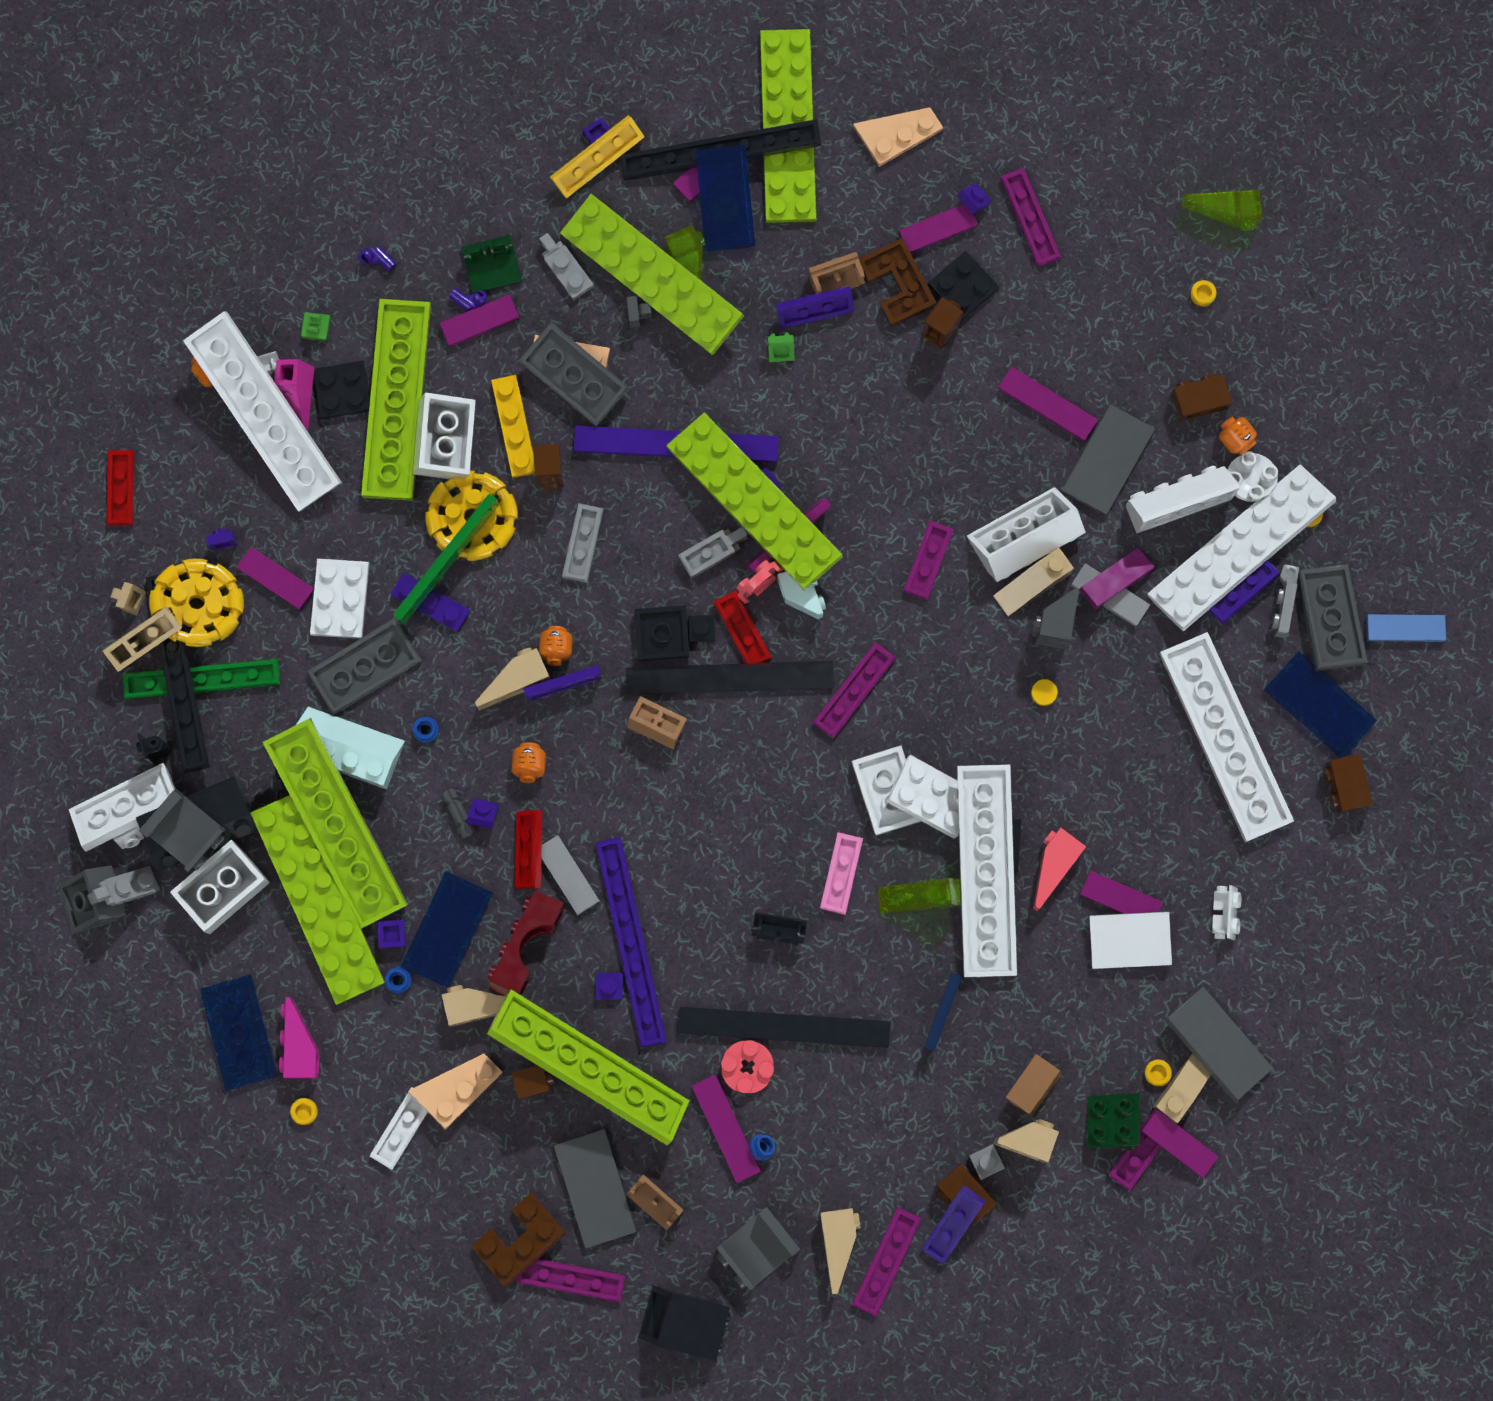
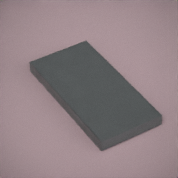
[519,322,629,427]
[1061,404,1155,516]
[1297,564,1368,671]
[307,618,422,715]
[1165,987,1273,1102]
[554,1129,637,1249]

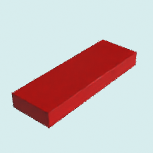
[107,450,135,526]
[713,591,772,663]
[515,810,542,890]

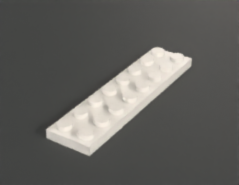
[183,311,342,512]
[1148,465,1336,631]
[1159,632,1294,842]
[957,765,1017,977]

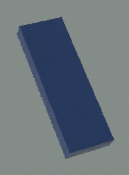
[923,973,961,1052]

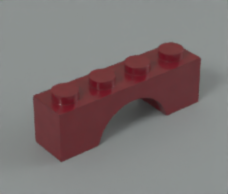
[487,890,564,997]

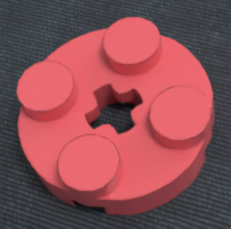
[736,560,783,604]
[721,1040,774,1093]

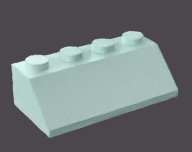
[296,707,405,790]

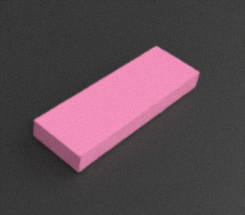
[820,832,863,915]

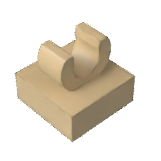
[110,582,146,616]

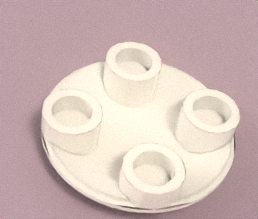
[1228,451,1278,502]

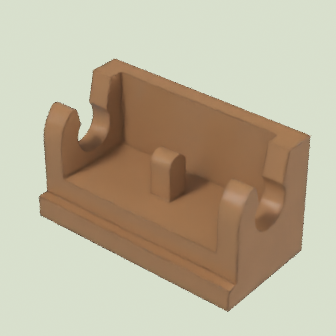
[808,252,865,294]
[627,696,687,750]
[1006,1054,1062,1118]
[627,1175,684,1230]

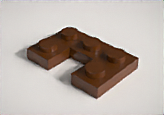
[859,238,936,327]
[471,1192,567,1288]

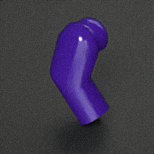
[358,247,397,272]
[448,288,487,311]

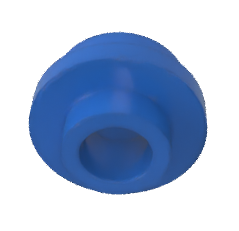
[413,717,439,743]
[385,967,411,994]
[749,1134,775,1161]

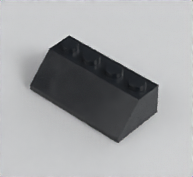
[136,776,258,871]

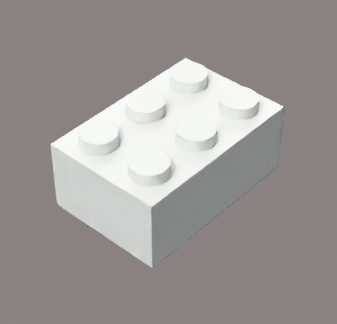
[413,393,475,479]
[170,840,270,934]

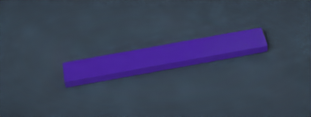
[574,426,779,463]
[595,837,667,1048]

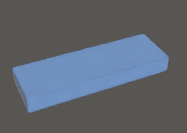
[1366,614,1446,642]

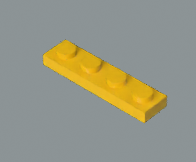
[550,115,644,199]
[491,375,535,478]

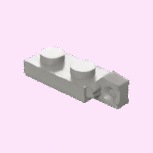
[539,233,594,301]
[678,527,748,579]
[1271,564,1299,638]
[87,866,160,907]

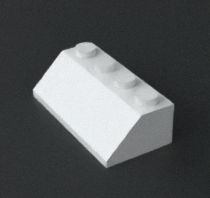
[1126,466,1240,533]
[967,487,1086,582]

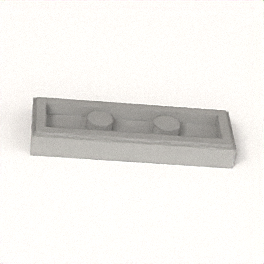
[562,503,604,583]
[1071,563,1150,627]
[541,835,600,915]

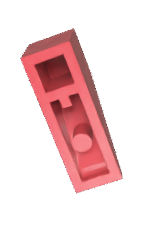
[1033,828,1086,911]

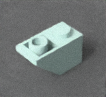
[777,572,826,619]

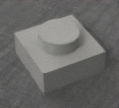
[969,1144,1005,1180]

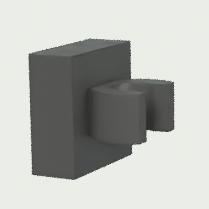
[627,296,652,328]

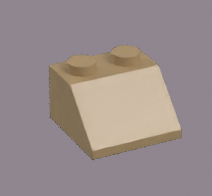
[993,1119,1059,1163]

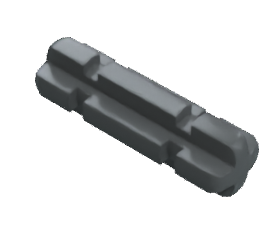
[442,788,475,838]

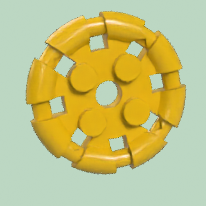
[425,471,518,561]
[149,558,244,647]

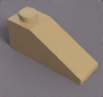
[993,548,1074,616]
[103,607,182,672]
[475,648,550,711]
[442,985,505,1027]
[1152,1053,1211,1123]
[820,1208,861,1294]

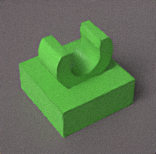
[301,312,331,341]
[768,332,795,362]

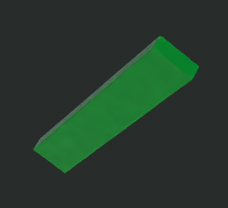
[393,494,499,625]
[123,659,281,700]

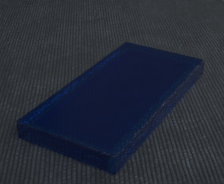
[695,145,756,252]
[1264,651,1377,758]
[400,871,494,988]
[200,974,278,1091]

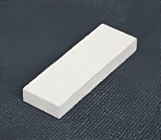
[370,1087,428,1170]

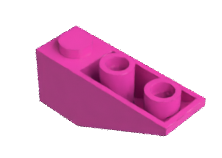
[274,359,314,431]
[279,997,320,1079]

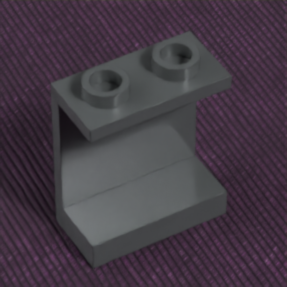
[139,789,225,872]
[716,1207,800,1291]

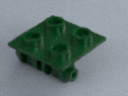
[461,234,522,294]
[1087,1093,1140,1151]

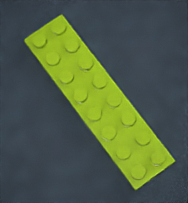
[760,29,816,223]
[560,194,744,355]
[361,299,431,501]
[666,412,843,591]
[262,718,408,928]
[251,795,385,1005]
[487,990,690,1146]

